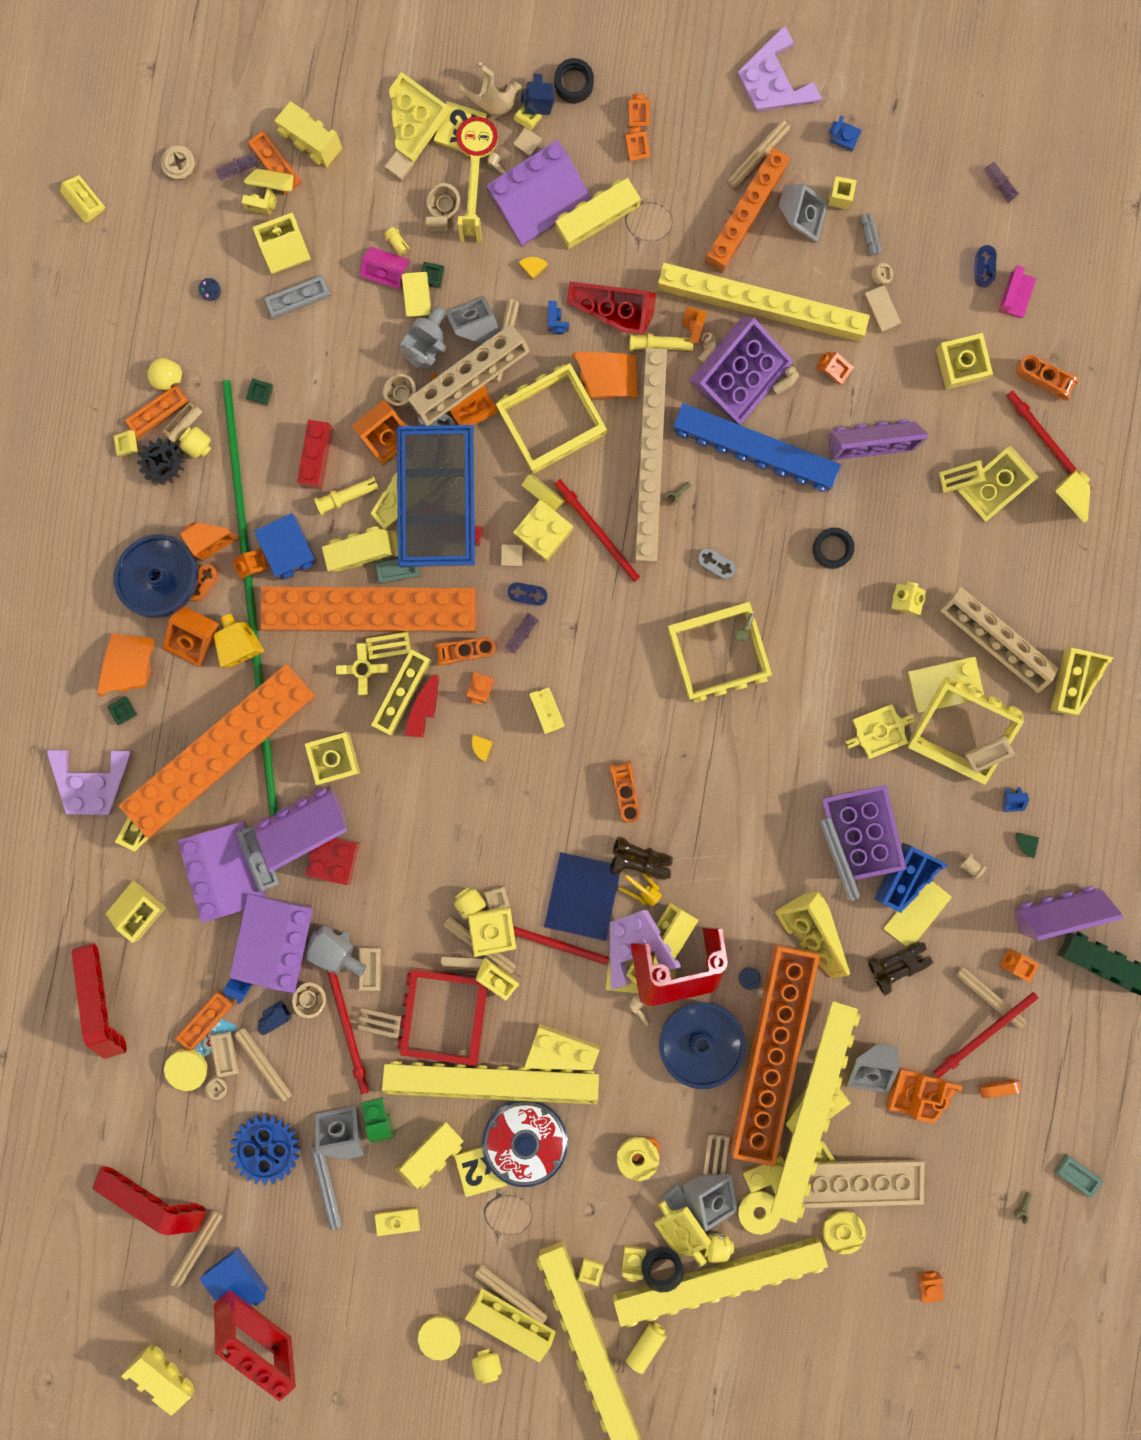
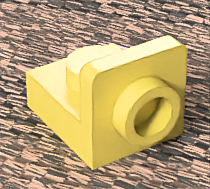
[242,188,277,216]
[621,1245,646,1282]

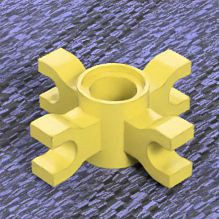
[336,643,389,695]

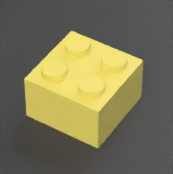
[936,333,993,390]
[513,499,573,562]
[305,732,361,785]

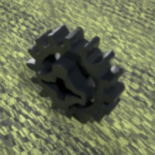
[137,438,185,485]

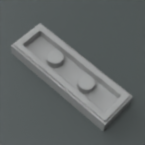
[264,275,331,319]
[236,825,280,892]

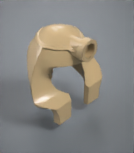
[458,61,525,116]

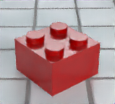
[305,837,360,885]

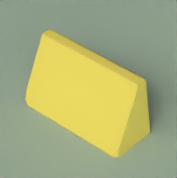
[244,169,293,192]
[60,175,105,223]
[402,272,432,318]
[522,474,565,511]
[476,958,519,1001]

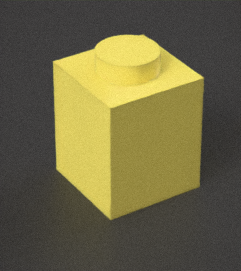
[828,176,857,210]

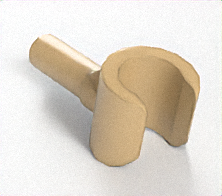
[487,152,506,175]
[629,997,650,1026]

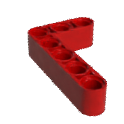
[72,943,127,1059]
[92,1166,207,1235]

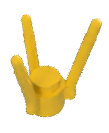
[618,856,662,907]

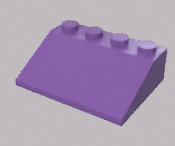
[486,139,591,246]
[689,316,793,425]
[828,419,928,461]
[255,785,347,872]
[823,785,906,880]
[177,821,266,923]
[1014,886,1123,941]
[229,894,313,993]

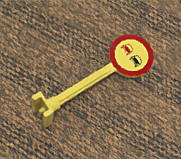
[456,116,498,243]

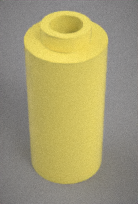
[626,1323,667,1374]

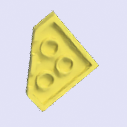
[389,72,451,162]

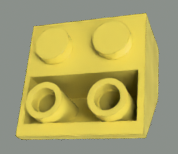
[253,212,311,274]
[106,880,166,943]

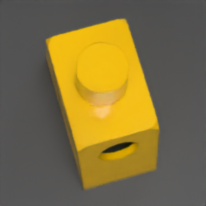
[214,614,265,668]

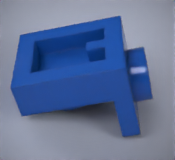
[829,116,862,152]
[548,301,569,335]

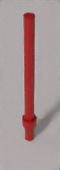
[1006,390,1092,490]
[554,479,640,582]
[513,926,609,965]
[327,971,369,1094]
[933,992,1039,1078]

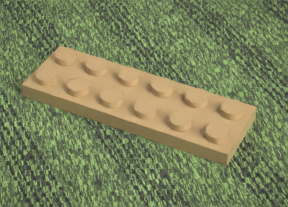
[802,1159,925,1208]

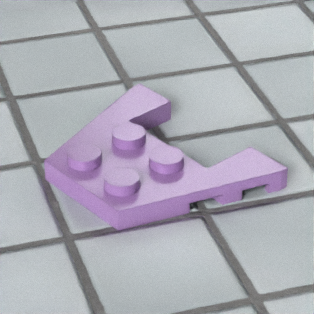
[737,26,822,112]
[47,750,132,815]
[610,910,681,989]

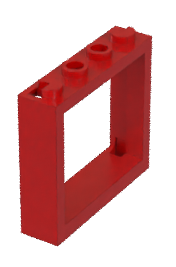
[397,967,488,1066]
[214,1289,296,1402]

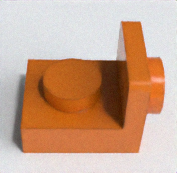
[628,94,650,127]
[623,126,650,161]
[682,307,707,344]
[815,352,854,385]
[233,549,271,579]
[466,672,494,705]
[1000,948,1040,983]
[917,1270,944,1303]

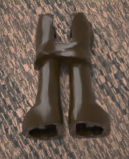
[610,836,673,880]
[867,941,933,996]

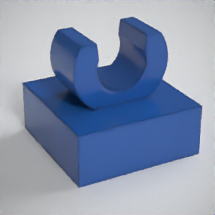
[1002,787,1029,812]
[223,979,252,1004]

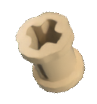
[957,853,987,881]

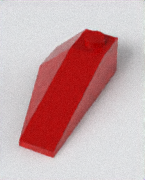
[567,281,657,335]

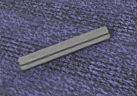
[820,818,860,901]
[311,1146,342,1230]

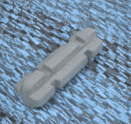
[860,213,881,256]

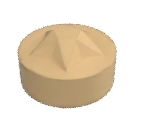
[871,263,893,286]
[205,1078,227,1101]

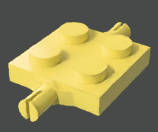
[845,704,916,759]
[654,1200,711,1267]

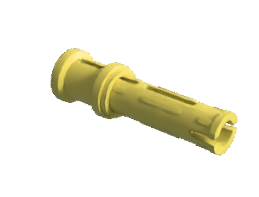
[629,333,693,351]
[314,476,379,516]

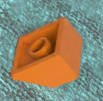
[351,400,415,465]
[180,522,238,561]
[163,606,219,667]

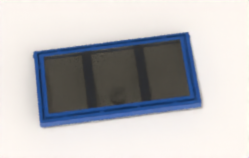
[397,425,475,568]

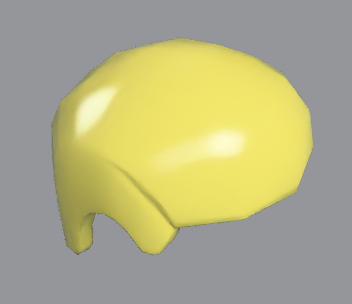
[147,358,182,390]

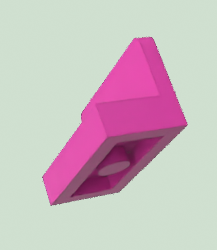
[360,247,410,289]
[999,265,1036,318]

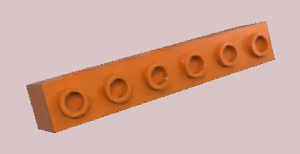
[705,147,791,273]

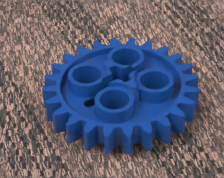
[230,1113,301,1185]

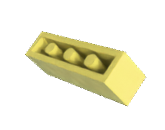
[555,178,641,249]
[371,649,432,736]
[626,903,699,984]
[465,1288,556,1363]

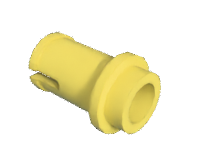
[384,227,410,256]

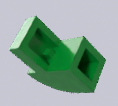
[361,1097,395,1143]

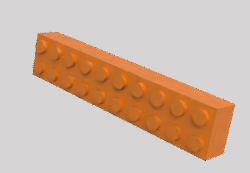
[261,587,476,633]
[119,664,315,839]
[729,943,820,1167]

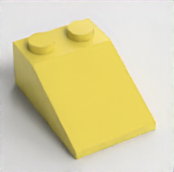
[958,445,1038,522]
[908,657,984,713]

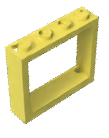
[496,364,607,474]
[667,602,772,703]
[908,677,1024,785]

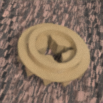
[161,145,196,180]

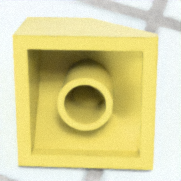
[1055,470,1091,523]

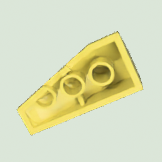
[775,891,850,978]

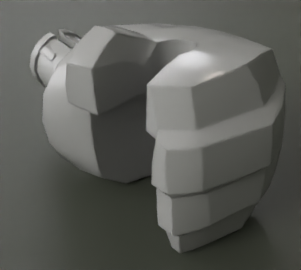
[399,306,446,369]
[306,925,367,977]

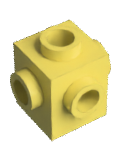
[891,582,926,615]

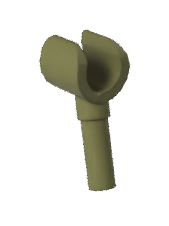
[665,482,691,506]
[735,613,755,642]
[1014,1192,1033,1224]

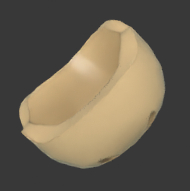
[427,183,461,219]
[383,374,417,408]
[291,982,326,1018]

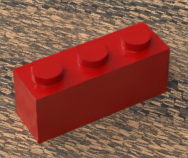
[297,419,333,490]

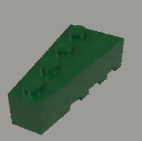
[1057,931,1141,996]

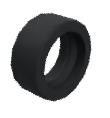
[554,58,594,104]
[813,527,854,569]
[642,1247,684,1293]

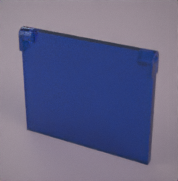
[544,852,621,941]

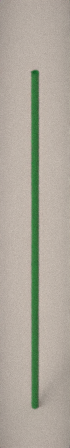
[222,380,277,817]

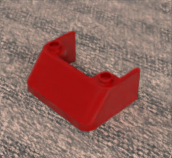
[630,927,727,1006]

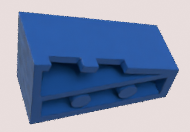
[874,843,947,913]

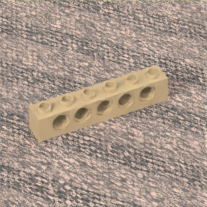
[408,324,530,426]
[941,586,1059,693]

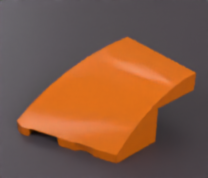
[572,352,638,400]
[430,374,498,425]
[97,633,155,696]
[886,1068,963,1124]

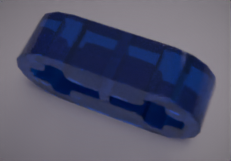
[974,245,997,288]
[508,582,548,606]

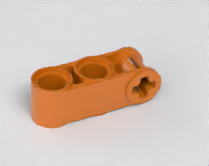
[1016,355,1079,401]
[434,637,497,666]
[609,760,640,823]

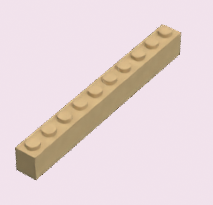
[635,348,667,564]

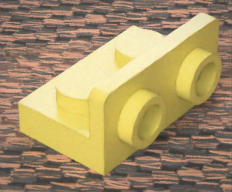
[529,688,565,734]

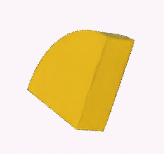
[519,257,548,279]
[472,735,493,762]

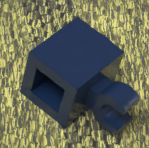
[521,73,554,115]

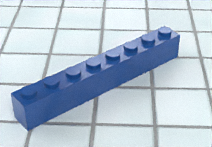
[672,403,841,493]

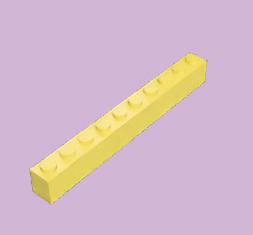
[657,263,870,342]
[770,1001,860,1223]
[382,1061,599,1105]
[613,1236,828,1327]
[536,1241,641,1440]

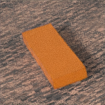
[247,130,302,195]
[124,384,189,439]
[175,990,235,1051]

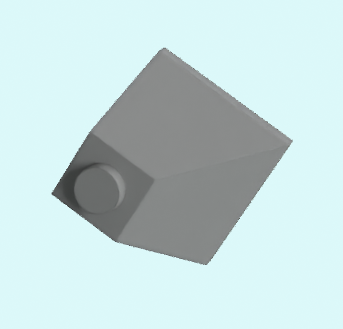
[779,184,828,242]
[445,296,500,344]
[846,1044,899,1093]
[315,1106,364,1160]
[682,1174,738,1232]

